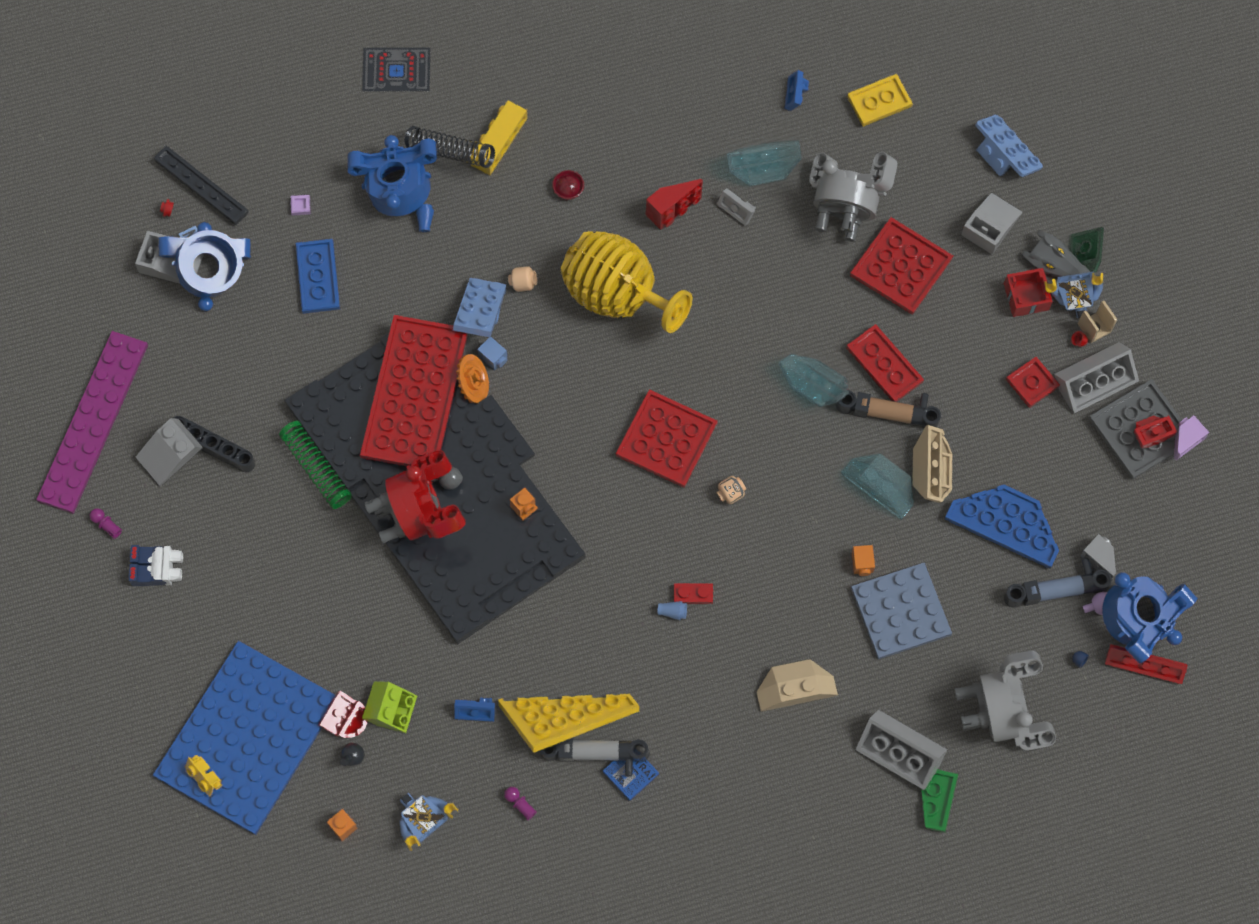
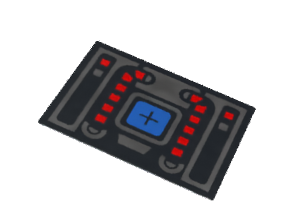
[362,47,430,91]

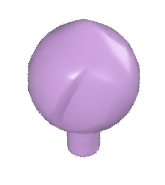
[1083,592,1107,615]

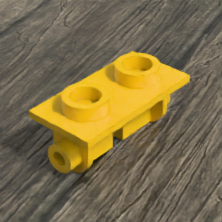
[185,755,222,797]

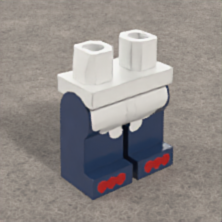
[129,545,183,586]

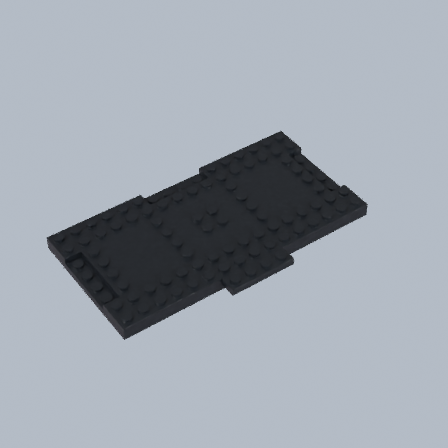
[285,332,585,645]

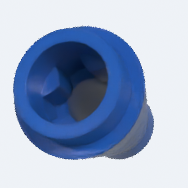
[416,204,434,232]

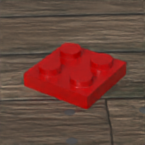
[1006,357,1060,408]

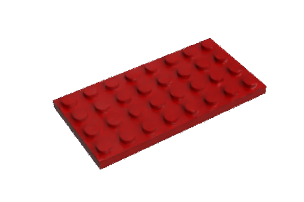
[360,315,468,466]

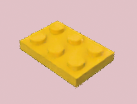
[847,74,913,127]

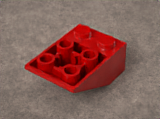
[646,179,703,230]

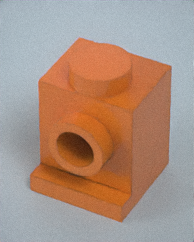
[510,488,538,520]

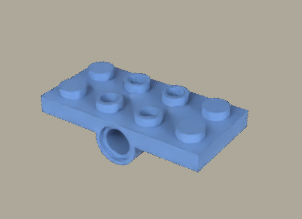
[453,278,506,337]

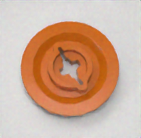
[456,354,489,404]

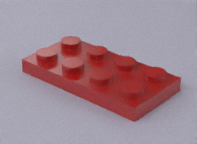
[846,324,924,402]

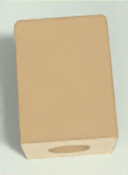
[1078,301,1117,343]

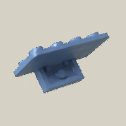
[975,115,1043,177]

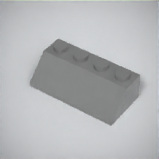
[1054,342,1139,413]
[856,710,947,790]

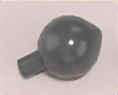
[432,466,463,490]

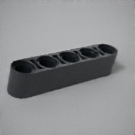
[173,416,255,472]

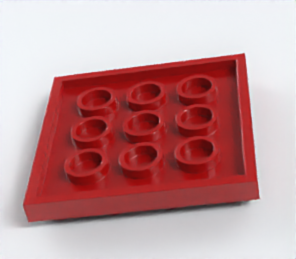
[850,217,953,315]
[616,389,718,488]

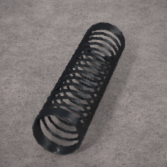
[404,126,495,168]

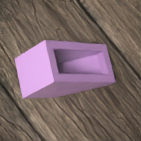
[1174,416,1209,461]

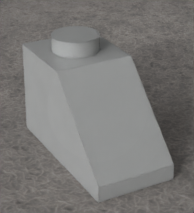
[1081,534,1116,579]

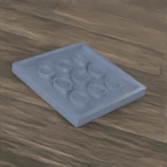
[851,563,952,660]

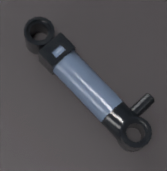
[1004,558,1112,608]

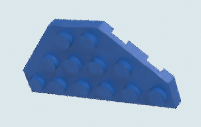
[945,485,1059,569]

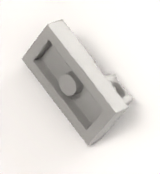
[717,188,756,226]

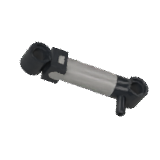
[539,738,650,777]

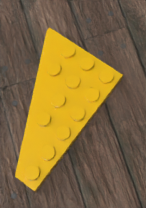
[498,694,639,753]

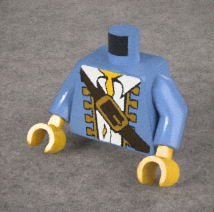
[1044,272,1103,318]
[400,793,459,851]

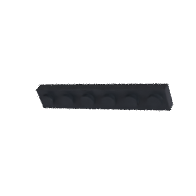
[154,145,249,225]

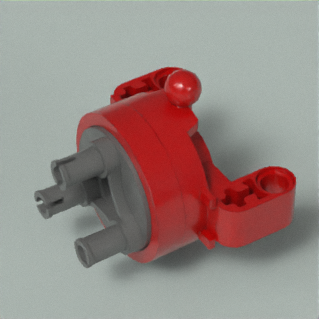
[365,450,466,543]

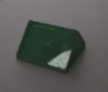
[1070,227,1104,273]

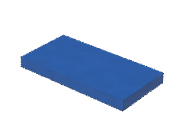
[296,239,340,314]

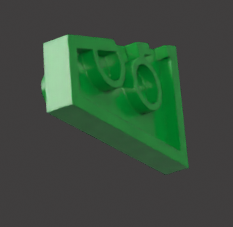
[921,770,958,833]

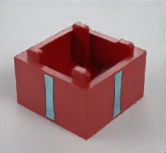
[1004,268,1053,317]

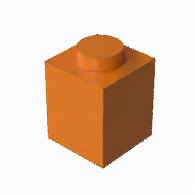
[852,545,875,576]
[327,809,358,841]

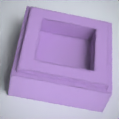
[291,195,310,215]

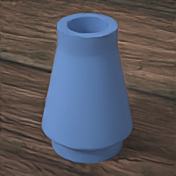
[658,601,687,620]

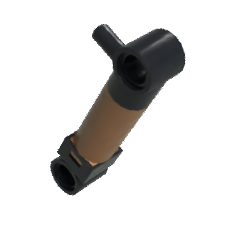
[836,390,941,428]

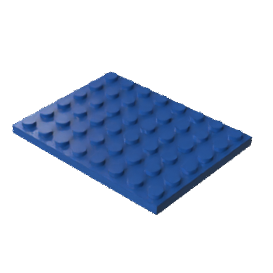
[153,641,335,835]

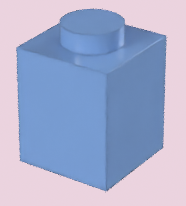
[477,337,508,371]

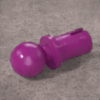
[90,508,122,539]
[504,787,537,821]

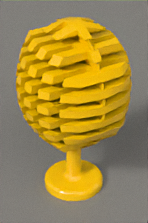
[561,231,693,333]

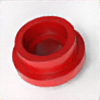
[160,199,174,217]

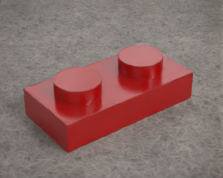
[674,583,713,604]

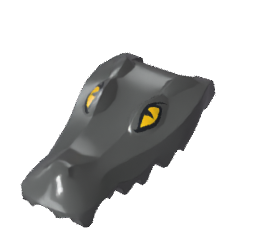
[1021,230,1090,278]

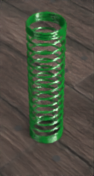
[279,421,352,509]

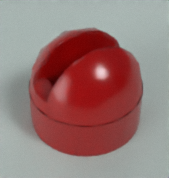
[1071,331,1088,347]

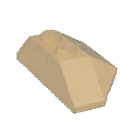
[913,425,952,503]
[756,659,838,712]

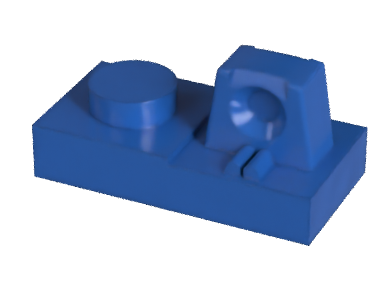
[785,70,809,111]
[455,698,495,722]

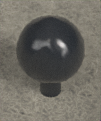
[340,743,365,766]

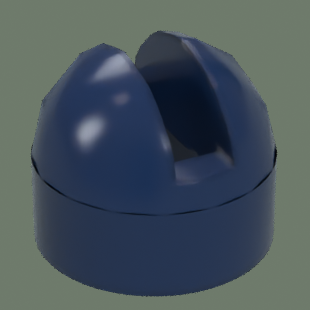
[1072,651,1089,668]

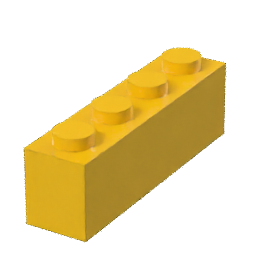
[470,100,527,175]

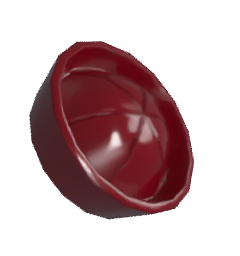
[552,170,584,200]

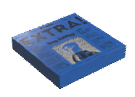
[603,749,659,801]

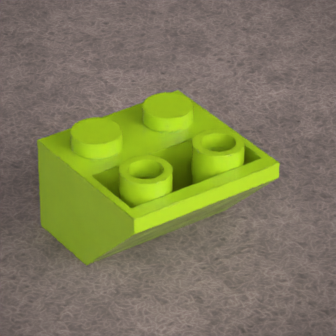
[362,681,417,733]

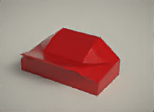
[1134,415,1177,448]

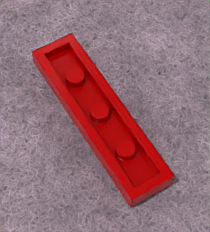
[1105,644,1188,684]

